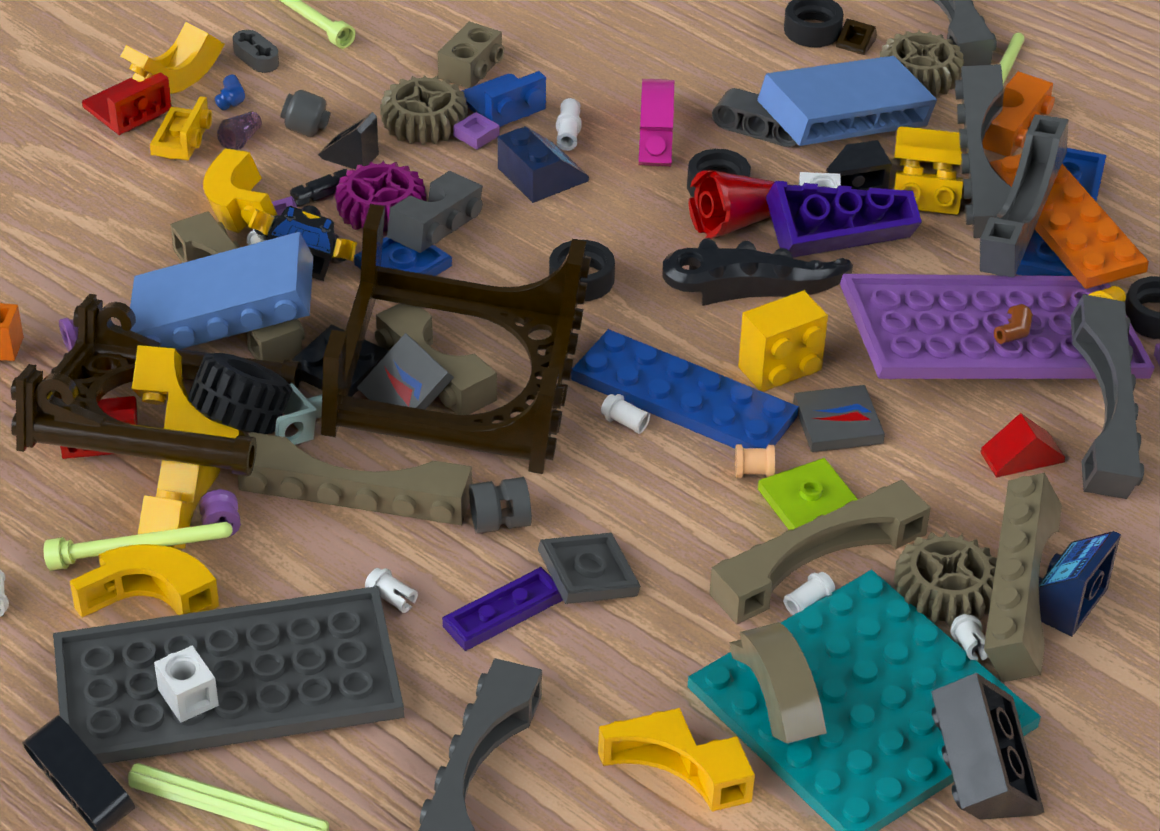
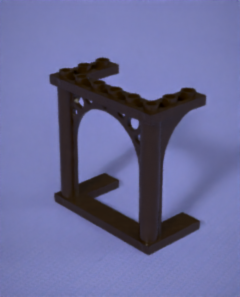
[321,203,591,474]

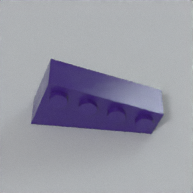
[766,181,922,258]

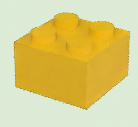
[738,290,828,392]

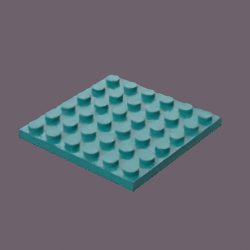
[687,569,1041,831]

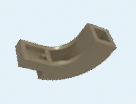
[729,622,827,744]

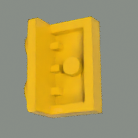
[150,96,212,161]
[894,126,962,170]
[894,165,963,215]

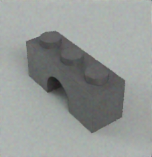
[387,171,483,253]

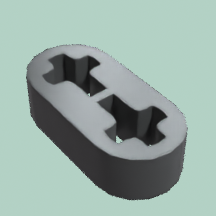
[233,30,279,73]

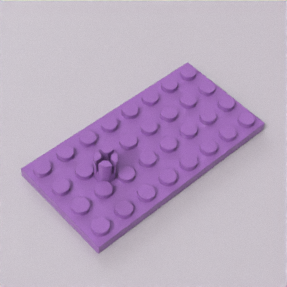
[840,274,1155,379]

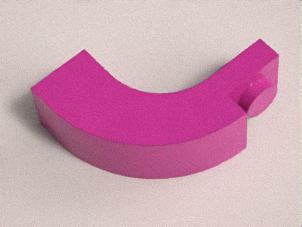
[638,79,675,167]

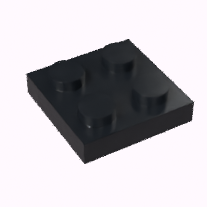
[292,324,389,397]

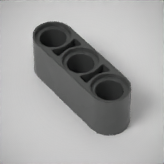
[712,88,797,147]

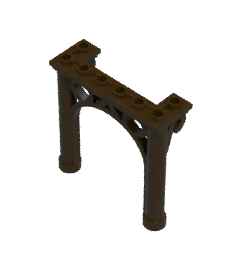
[11,294,302,476]

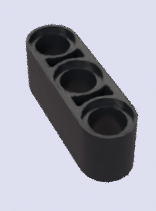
[22,715,135,831]

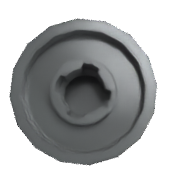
[469,477,532,533]

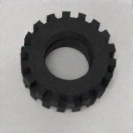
[188,353,293,434]

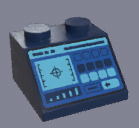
[497,126,589,203]
[1039,531,1121,637]

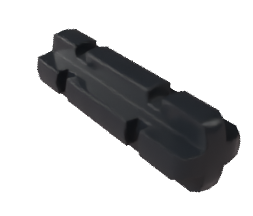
[290,169,347,207]

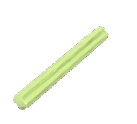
[127,763,330,831]

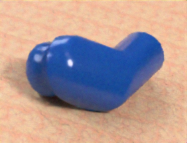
[214,74,245,110]

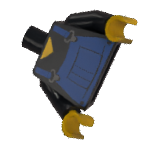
[248,205,357,281]

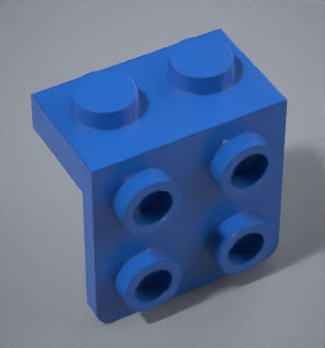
[462,71,546,127]

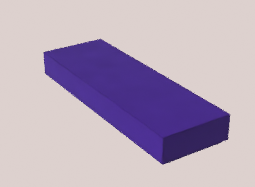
[442,567,563,651]

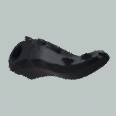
[662,238,853,306]

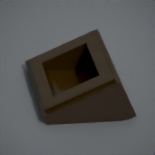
[836,19,877,55]

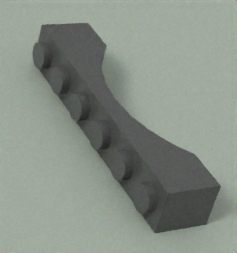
[933,0,997,66]
[955,64,1011,238]
[980,114,1068,277]
[1070,294,1144,499]
[418,658,542,831]

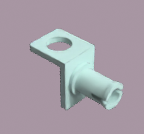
[275,383,322,445]

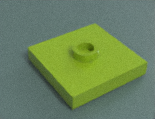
[758,458,858,530]

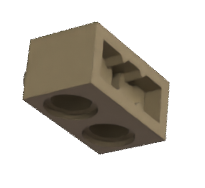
[437,21,504,88]

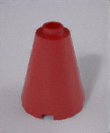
[688,170,775,239]

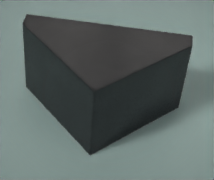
[318,112,379,170]

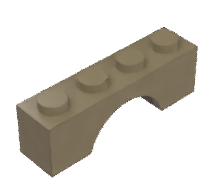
[375,303,497,415]

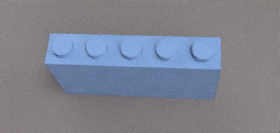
[757,55,937,146]
[130,232,313,349]

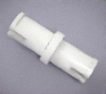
[556,98,582,151]

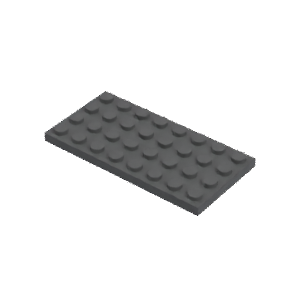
[53,586,404,764]

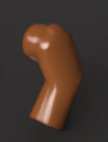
[994,304,1033,344]

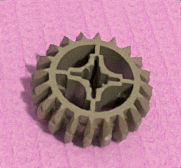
[880,30,964,97]
[380,75,468,145]
[894,531,997,628]

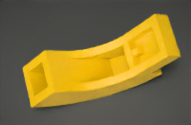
[120,22,225,94]
[203,148,277,233]
[70,544,220,618]

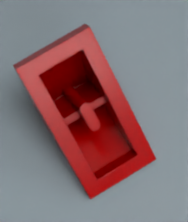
[981,413,1065,478]

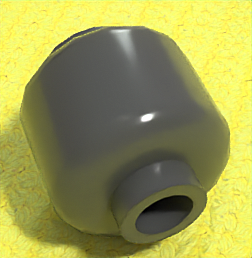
[280,90,331,137]

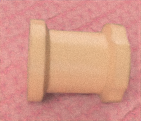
[734,444,775,478]

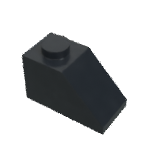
[826,140,892,190]

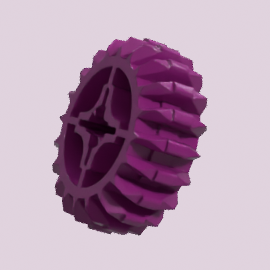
[335,160,427,232]

